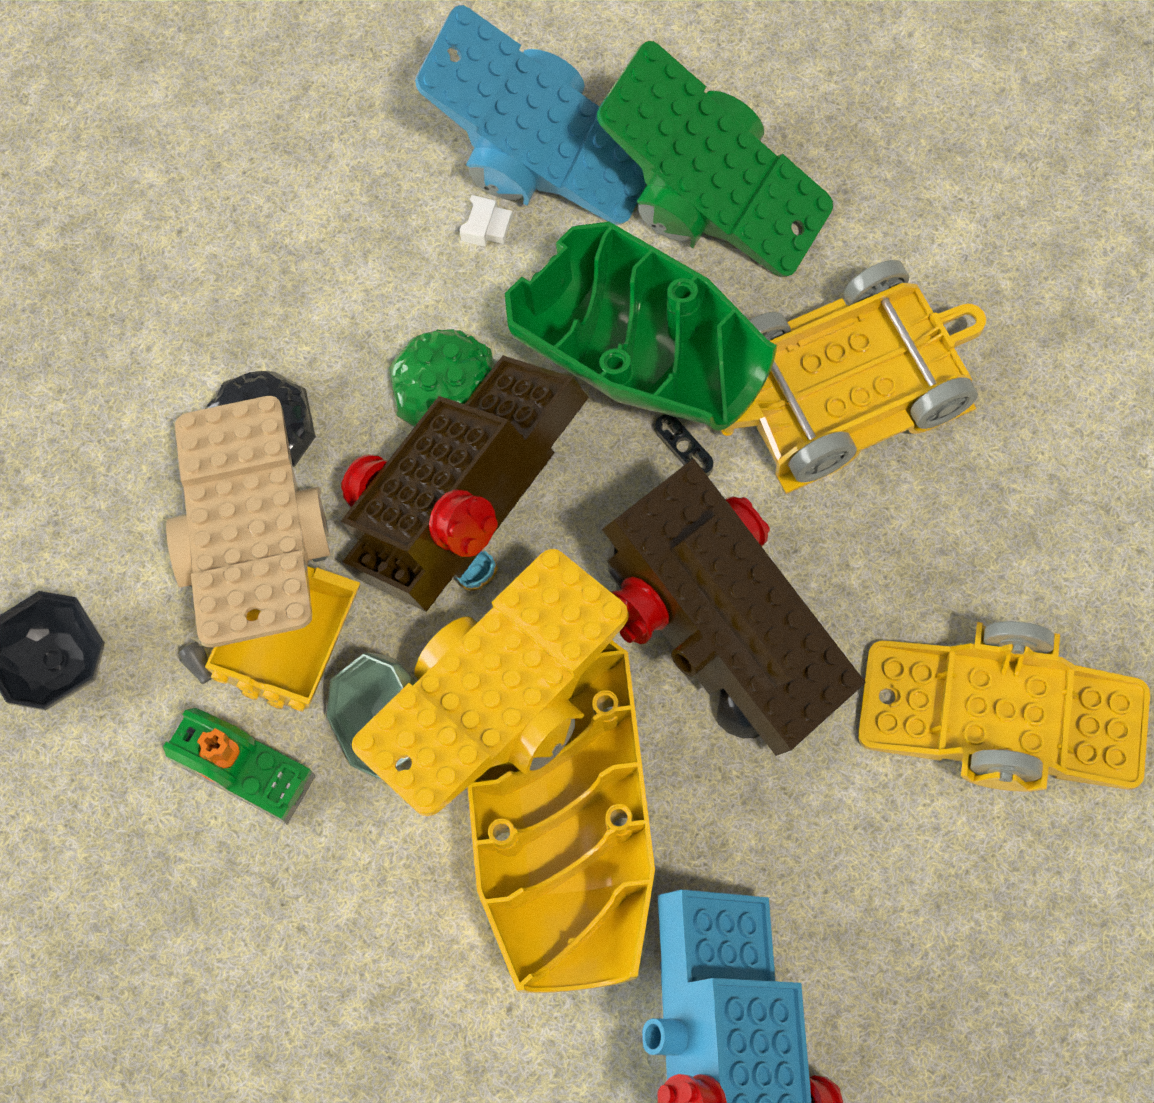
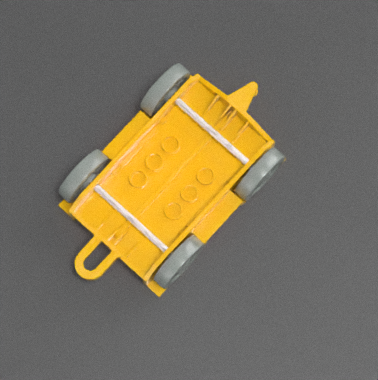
[721,260,986,494]

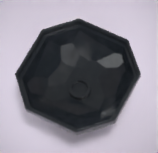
[0,591,105,711]

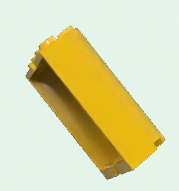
[205,566,361,712]

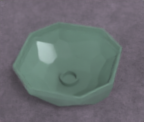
[327,653,417,779]

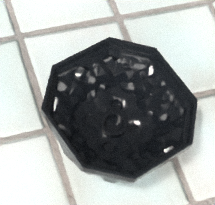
[205,371,316,467]

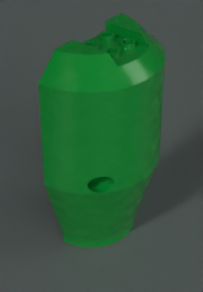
[504,221,777,431]

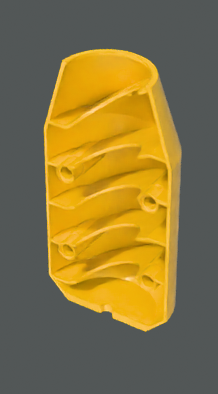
[468,640,655,993]

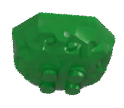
[389,329,494,427]

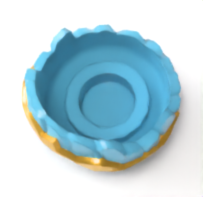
[456,550,498,591]

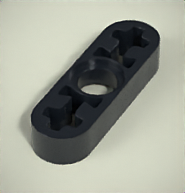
[656,414,714,476]

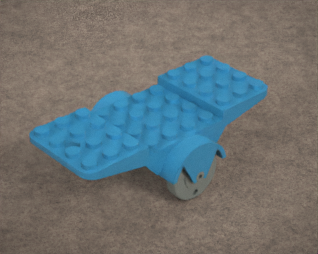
[415,5,646,225]

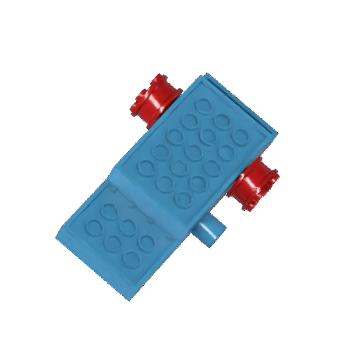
[642,890,843,1103]

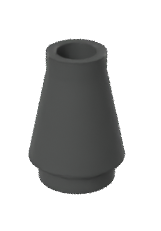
[179,642,212,684]

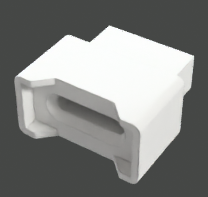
[460,195,513,247]

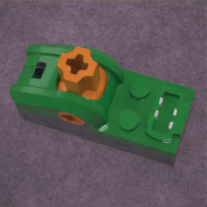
[163,708,316,825]

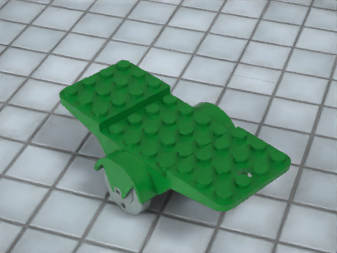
[597,41,833,277]

